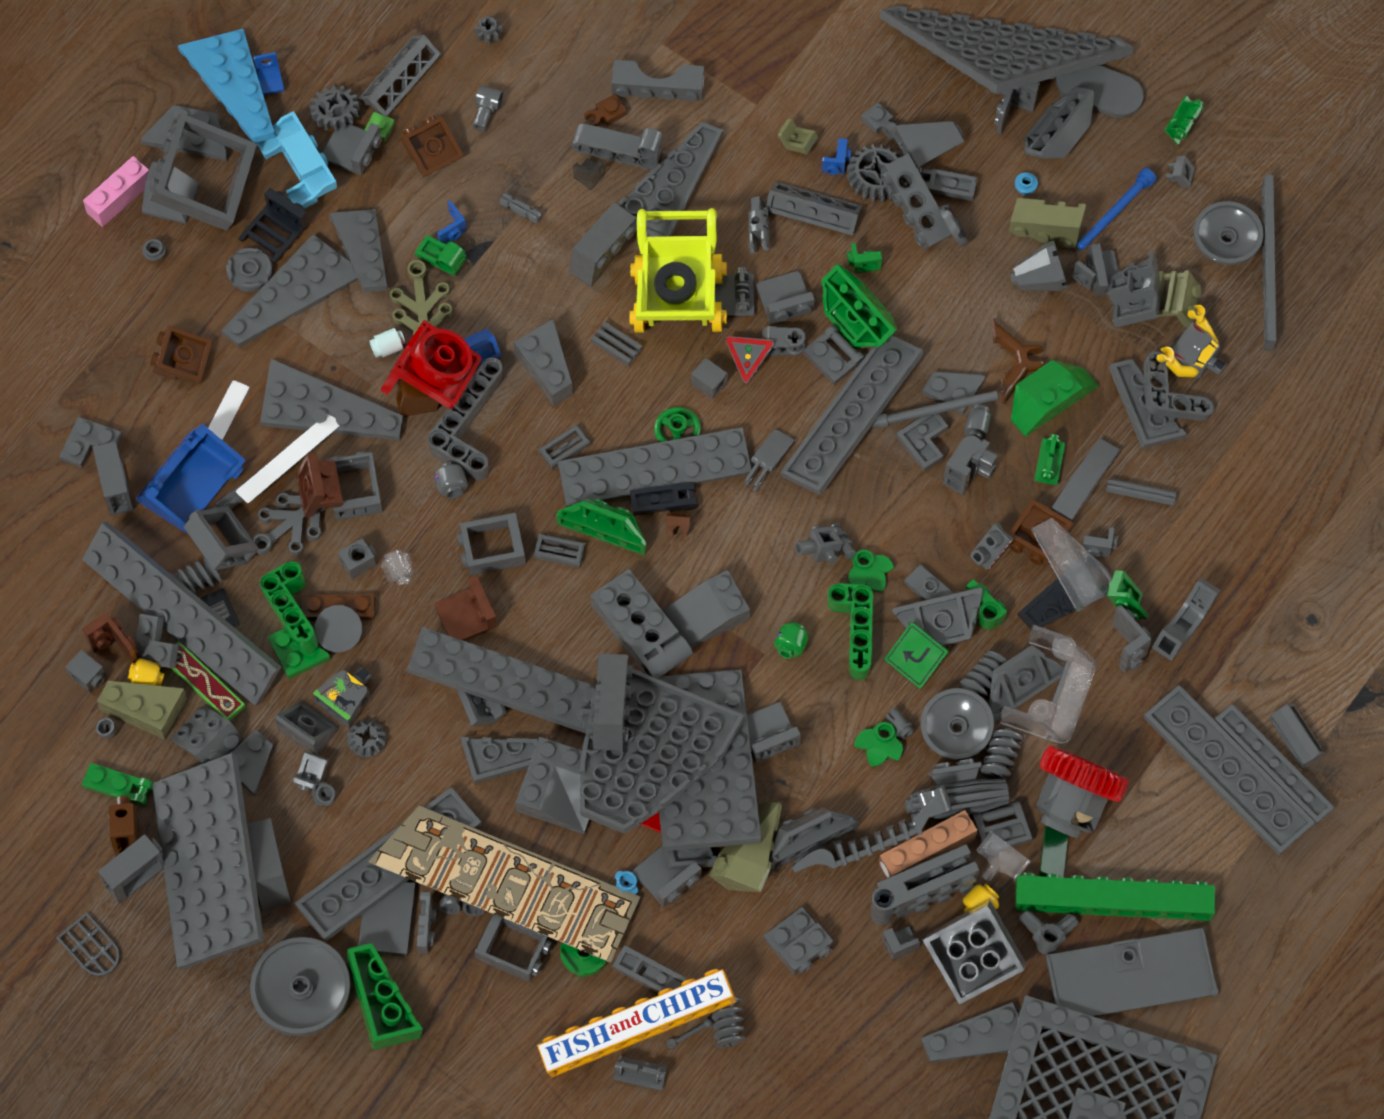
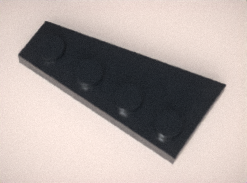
[1017,553,1112,632]

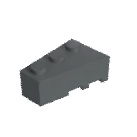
[514,319,573,407]
[247,818,291,911]

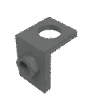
[1072,260,1096,291]

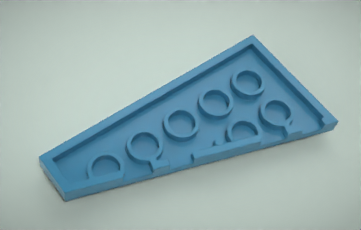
[177,29,275,143]

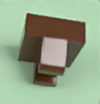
[666,513,691,537]

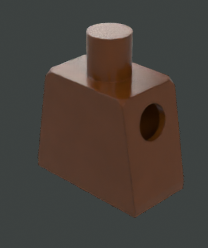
[396,378,439,417]
[109,796,139,857]

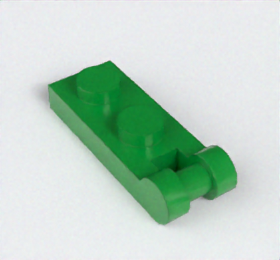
[81,763,153,806]

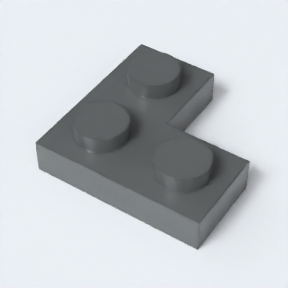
[896,413,948,472]
[59,417,122,468]

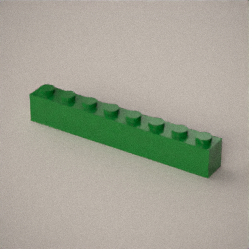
[1014,873,1215,921]

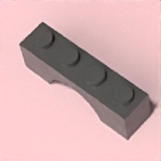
[611,60,704,102]

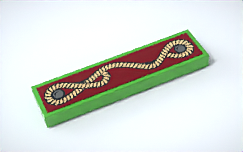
[171,642,245,721]

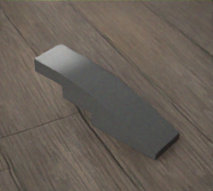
[1051,438,1120,522]

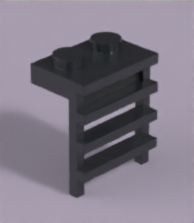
[238,188,309,264]

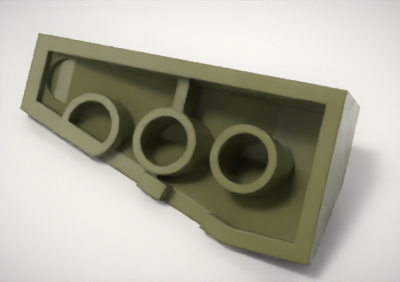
[709,802,782,892]

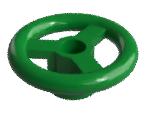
[654,407,701,442]

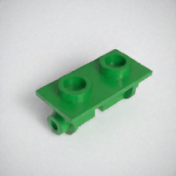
[1164,95,1203,145]
[1034,434,1065,485]

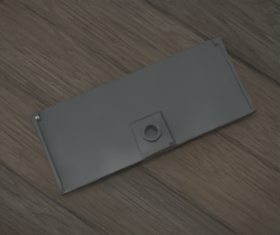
[1045,928,1219,1017]

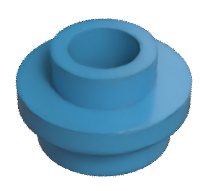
[1015,173,1038,195]

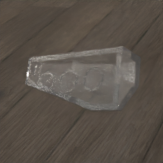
[1031,518,1112,612]

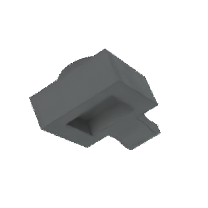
[861,102,897,140]

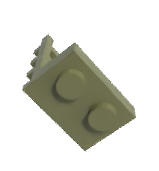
[1158,270,1201,327]

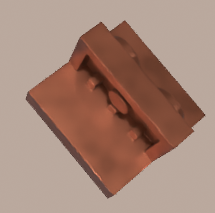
[296,453,343,517]

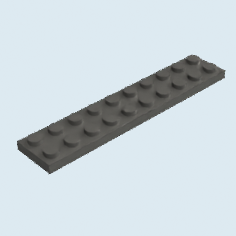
[82,521,281,706]

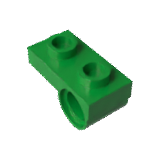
[415,235,467,277]
[966,579,1007,630]

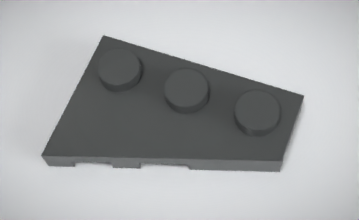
[460,737,538,784]

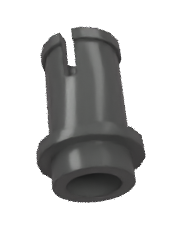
[885,707,915,739]

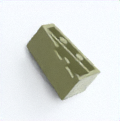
[1009,198,1086,249]
[97,681,187,740]

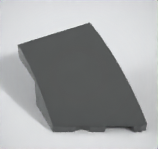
[1107,252,1160,328]

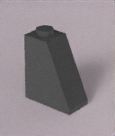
[891,121,964,168]

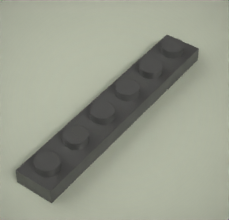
[1214,704,1334,826]

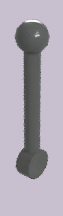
[667,1018,713,1050]

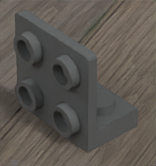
[747,702,801,763]

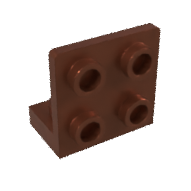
[435,576,497,641]
[82,612,139,663]

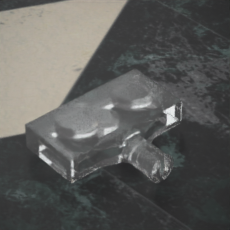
[977,831,1031,882]

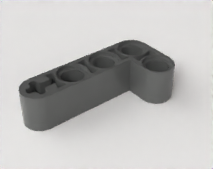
[571,124,663,169]

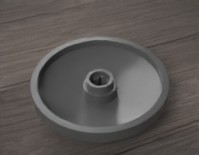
[250,937,351,1036]

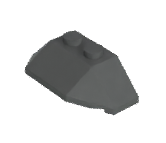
[1024,87,1094,158]
[769,807,858,871]

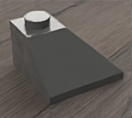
[141,162,199,224]

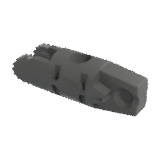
[748,196,770,254]

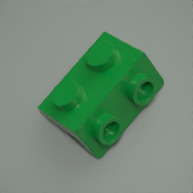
[1107,570,1148,621]

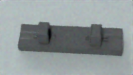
[612,945,688,993]

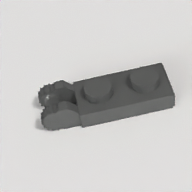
[917,168,977,201]

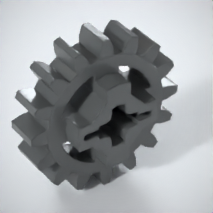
[310,85,360,131]

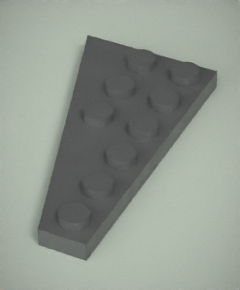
[618,122,723,237]

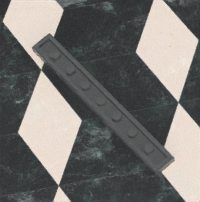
[1261,175,1276,351]

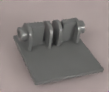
[715,267,754,316]

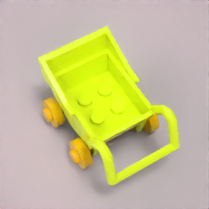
[630,208,727,333]

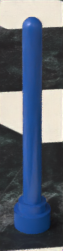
[1077,168,1157,250]

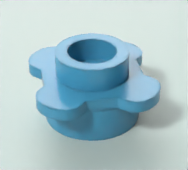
[615,871,638,895]

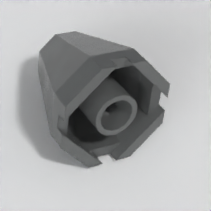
[1010,241,1068,291]

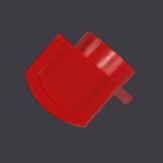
[380,320,482,409]

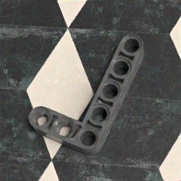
[428,358,503,481]

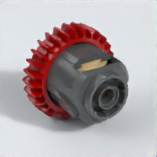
[1036,746,1129,839]

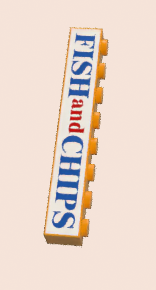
[537,969,737,1078]

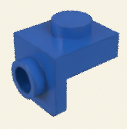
[822,138,851,175]

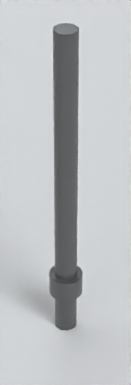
[870,391,999,429]

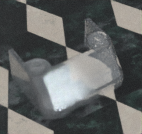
[1000,625,1096,743]

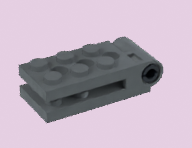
[590,569,693,679]
[870,844,979,925]

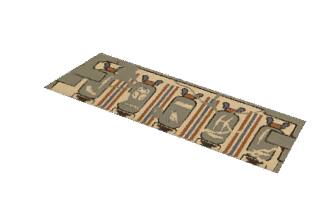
[368,806,640,962]

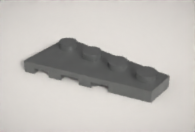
[329,209,387,293]

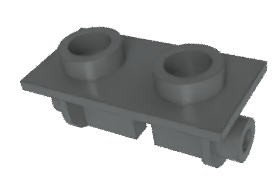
[613,1055,668,1091]

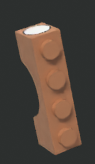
[879,810,977,879]

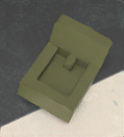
[778,118,818,154]

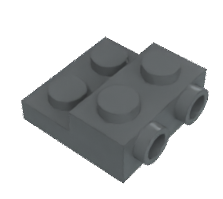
[763,907,833,976]

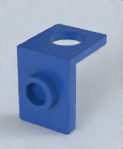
[254,52,284,96]
[437,200,467,244]

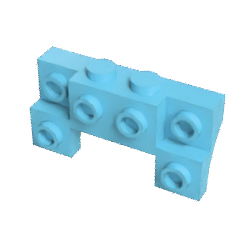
[257,111,337,208]

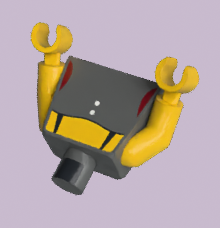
[1157,305,1226,378]

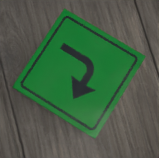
[884,622,949,689]

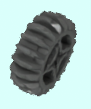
[847,143,907,203]

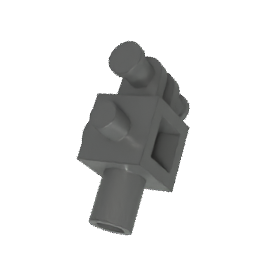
[795,523,856,563]

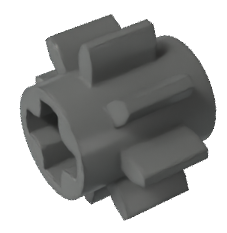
[474,15,503,45]

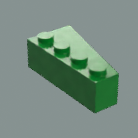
[346,943,423,1051]

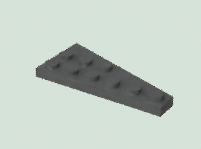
[221,235,358,348]
[260,359,403,440]

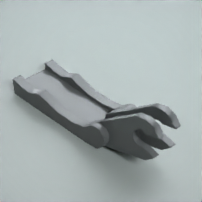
[744,429,795,492]

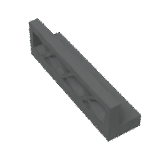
[358,35,441,117]
[766,181,863,235]

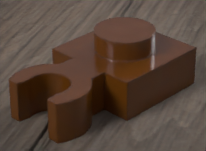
[584,94,627,127]

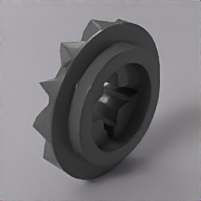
[347,719,386,757]

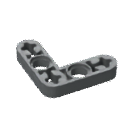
[1143,351,1214,421]

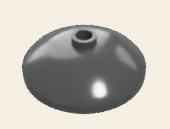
[1194,201,1263,265]
[921,688,994,760]

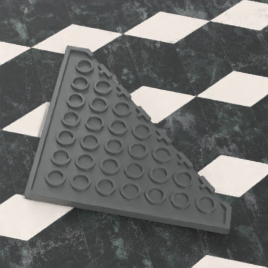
[880,5,1133,94]

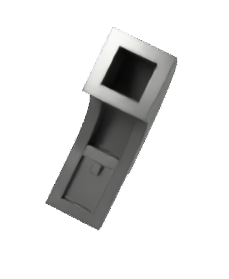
[1152,577,1221,661]

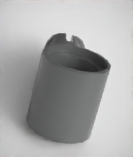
[473,85,503,131]

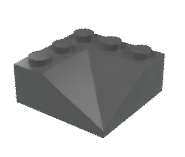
[515,737,590,834]
[923,899,1027,1005]

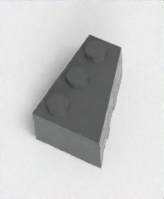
[569,203,636,287]

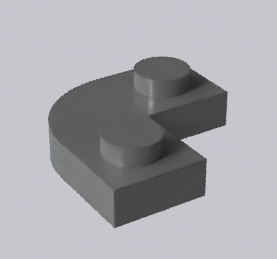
[136,614,179,668]

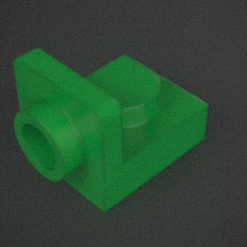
[847,243,882,274]

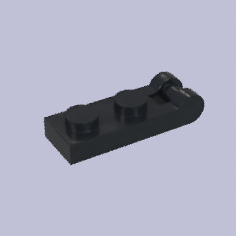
[630,482,699,516]

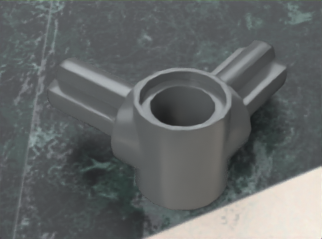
[1019,910,1079,955]

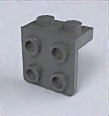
[994,83,1039,134]
[323,123,382,175]
[756,271,814,324]
[1112,605,1151,673]
[171,706,244,765]
[634,847,701,908]

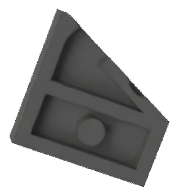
[922,372,985,416]
[231,730,274,796]
[417,892,437,954]

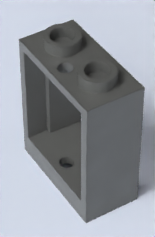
[92,441,134,516]
[325,451,383,520]
[184,506,259,570]
[457,513,526,575]
[98,834,165,904]
[475,914,553,982]

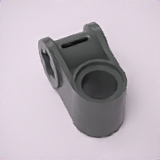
[761,326,806,356]

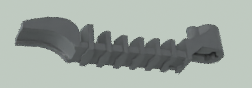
[792,785,952,873]

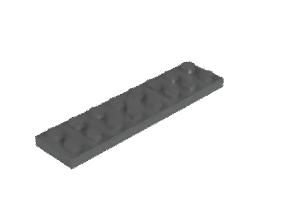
[780,336,924,496]
[558,427,751,507]
[407,627,596,734]
[1143,685,1315,856]
[295,787,482,942]

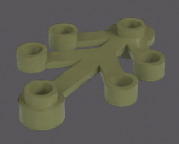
[390,260,453,335]

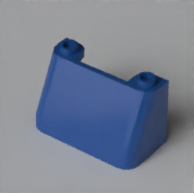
[136,424,246,533]

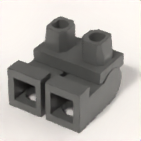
[943,436,998,495]

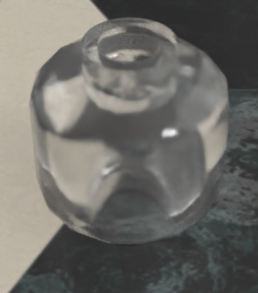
[381,549,416,586]

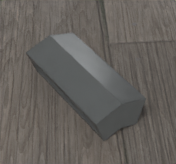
[1269,704,1326,769]

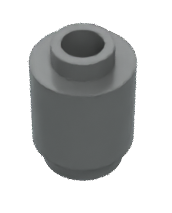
[964,405,991,440]

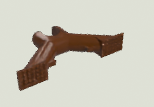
[990,318,1045,404]

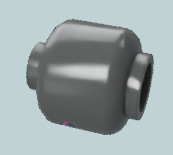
[435,462,468,499]

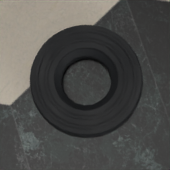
[654,262,697,304]

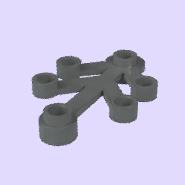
[253,493,326,556]

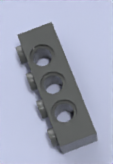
[880,153,952,250]

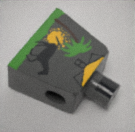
[313,668,371,729]

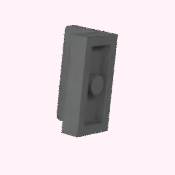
[1086,244,1118,296]

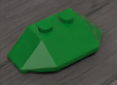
[821,264,897,347]
[1011,360,1099,437]
[556,499,647,556]

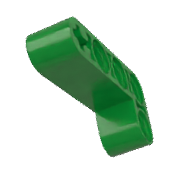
[259,561,318,654]
[827,583,873,680]

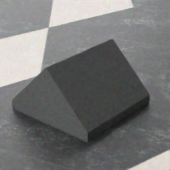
[275,701,339,755]

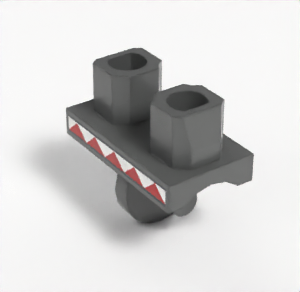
[970,523,1014,570]

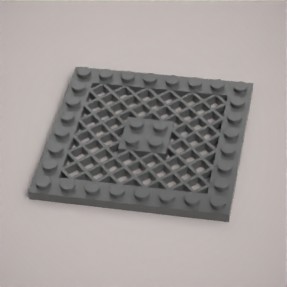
[989,995,1217,1119]

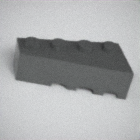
[593,654,633,751]

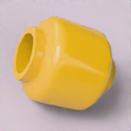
[127,658,164,686]
[963,884,999,912]

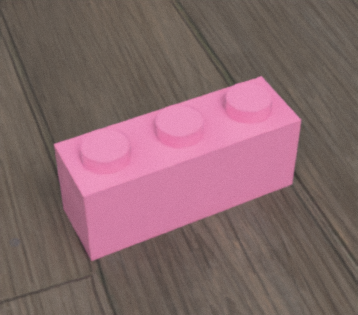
[83,156,149,227]

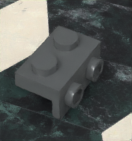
[457,690,506,726]

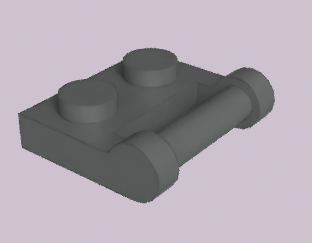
[803,325,865,385]
[972,801,1032,855]

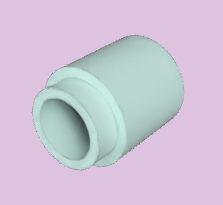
[369,328,406,358]

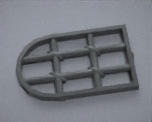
[56,912,120,977]

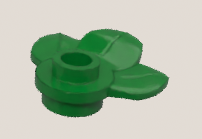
[849,550,894,592]
[854,722,903,767]

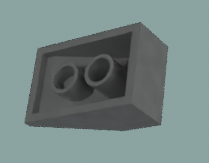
[664,570,750,648]

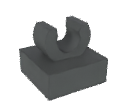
[1166,156,1195,188]

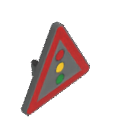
[725,336,775,383]

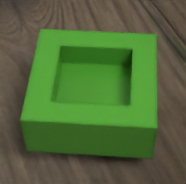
[365,112,395,142]

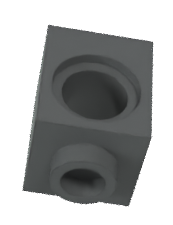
[338,538,377,580]
[65,650,106,693]

